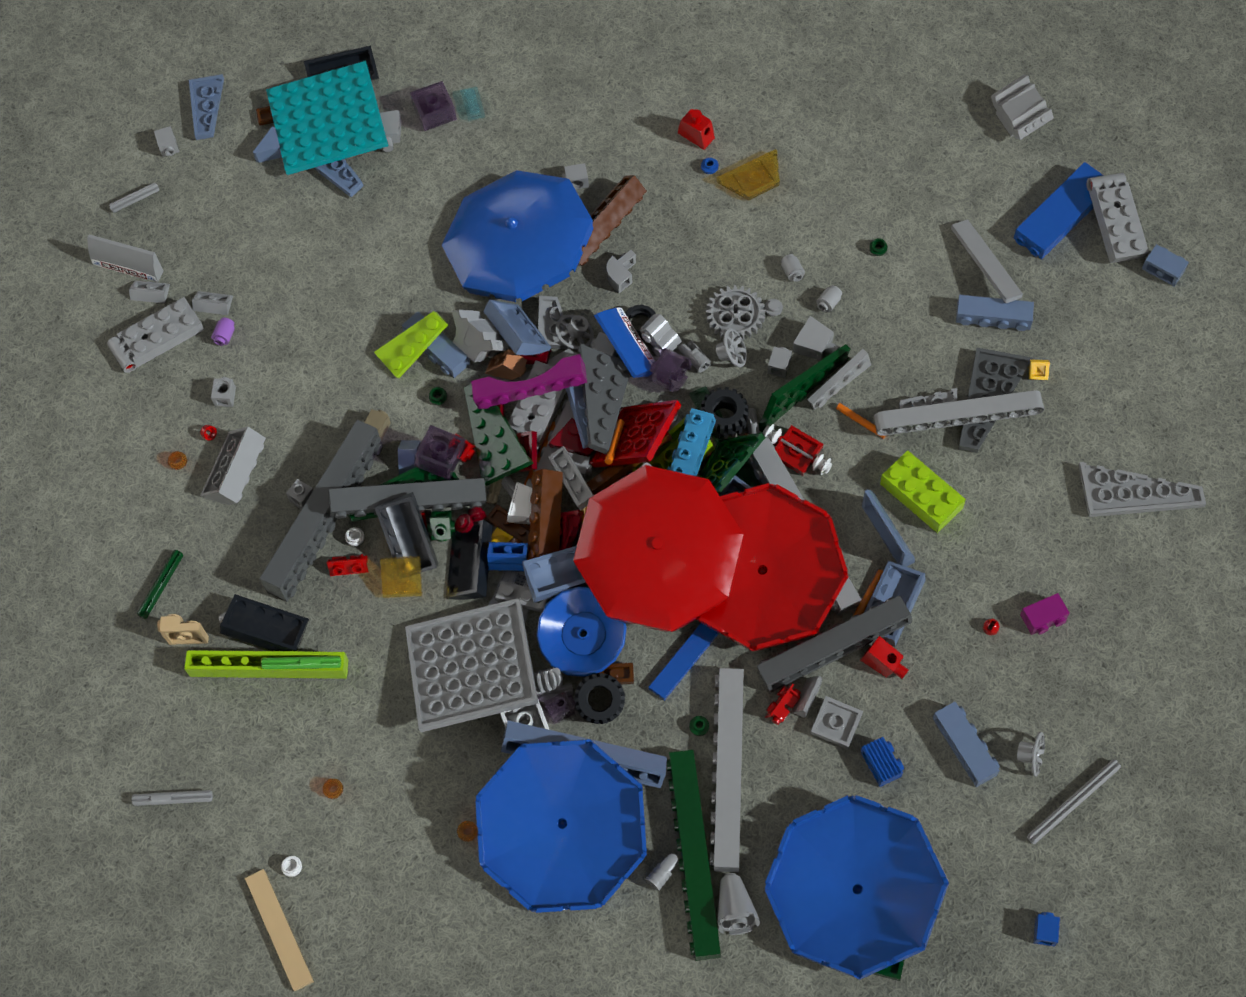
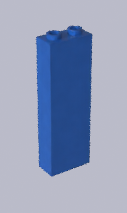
[1014,162,1104,259]

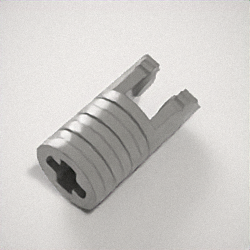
[678,340,711,373]
[645,853,678,891]

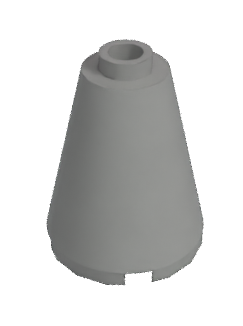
[717,873,760,935]

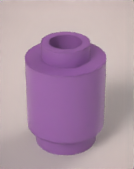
[211,317,235,346]

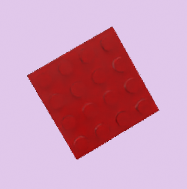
[590,400,681,468]

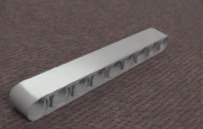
[874,390,1045,436]

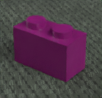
[1020,593,1070,635]

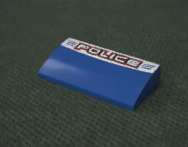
[594,307,660,378]

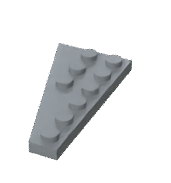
[1079,462,1206,517]

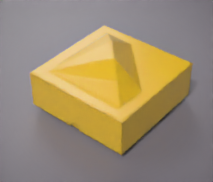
[1028,360,1050,380]
[491,528,513,542]

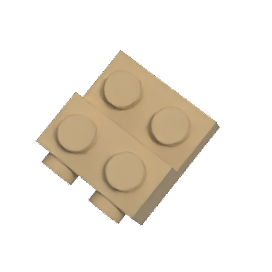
[157,614,209,645]

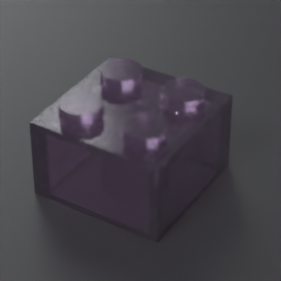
[410,81,457,131]
[414,425,466,480]

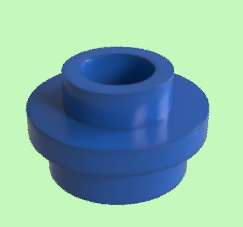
[701,158,719,174]

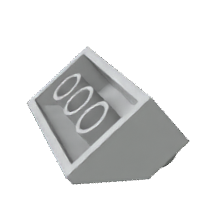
[200,427,266,505]

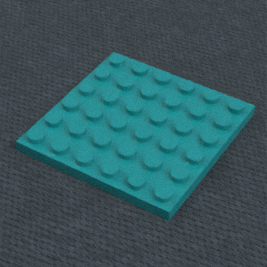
[266,61,389,175]

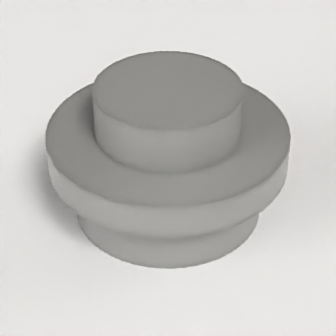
[764,299,783,317]

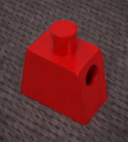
[678,109,715,150]
[860,636,909,679]

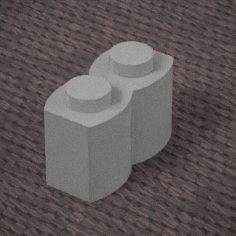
[639,314,682,357]

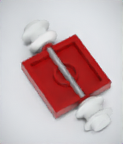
[762,424,832,476]

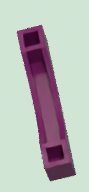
[471,354,587,409]

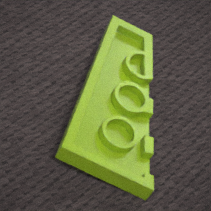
[374,311,448,378]

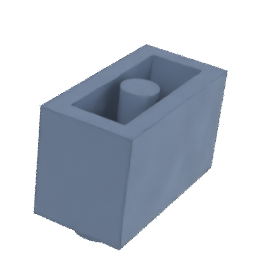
[1142,244,1189,287]

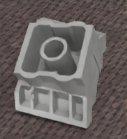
[991,74,1054,140]
[452,309,513,363]

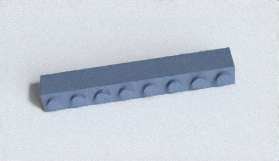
[501,720,667,788]

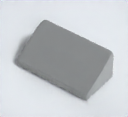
[129,280,170,303]
[192,291,233,315]
[792,676,822,718]

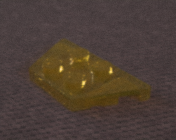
[717,149,780,201]

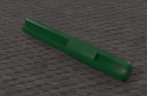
[137,550,183,619]

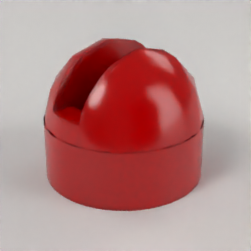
[200,425,217,441]
[983,618,1000,635]

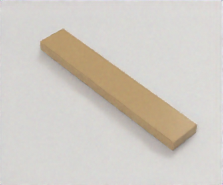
[245,869,314,991]

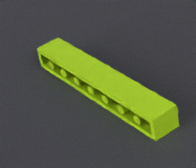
[184,650,349,679]

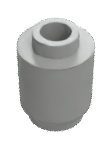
[781,254,805,282]
[816,285,842,312]

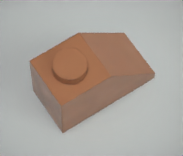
[485,349,527,380]

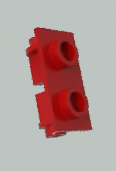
[327,554,369,576]
[765,684,801,725]

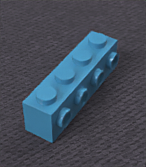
[667,408,716,476]

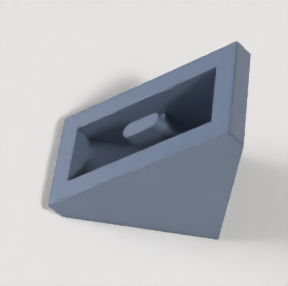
[253,126,282,163]
[398,440,421,475]

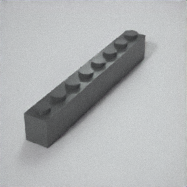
[328,478,486,518]
[757,595,912,693]

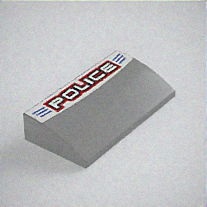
[87,234,164,282]

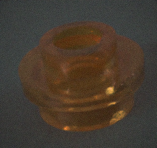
[168,451,187,470]
[323,779,343,799]
[457,821,478,842]

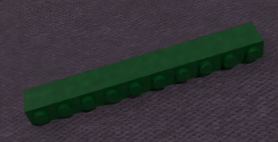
[666,749,721,961]

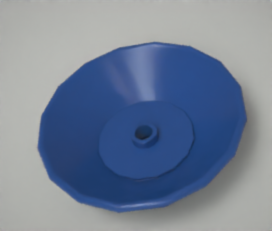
[536,587,627,677]

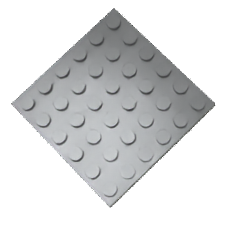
[405,598,538,732]

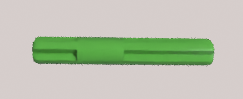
[261,656,341,669]

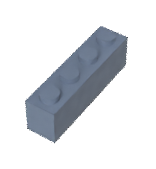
[956,295,1034,331]
[402,312,470,378]
[932,702,1000,787]

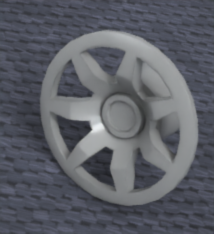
[555,314,594,350]
[716,328,747,367]
[1017,732,1045,777]

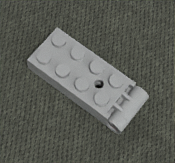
[1086,173,1149,264]
[107,297,204,373]
[508,361,566,454]

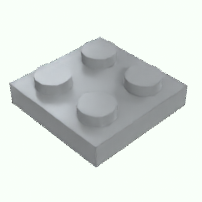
[810,696,863,749]

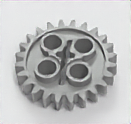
[706,285,765,340]

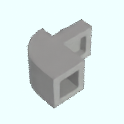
[606,250,636,293]

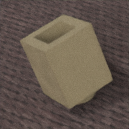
[364,409,391,441]

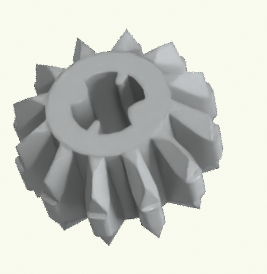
[533,667,563,693]

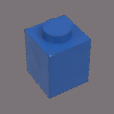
[1033,912,1060,947]

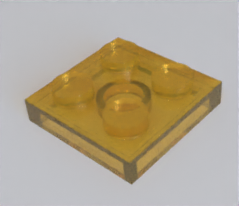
[380,556,422,598]

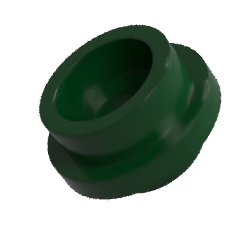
[869,238,888,256]
[429,387,447,405]
[689,716,709,736]

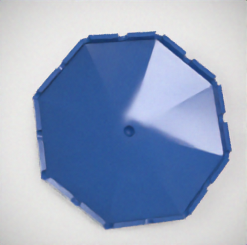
[442,170,594,302]
[475,739,647,913]
[765,795,949,980]

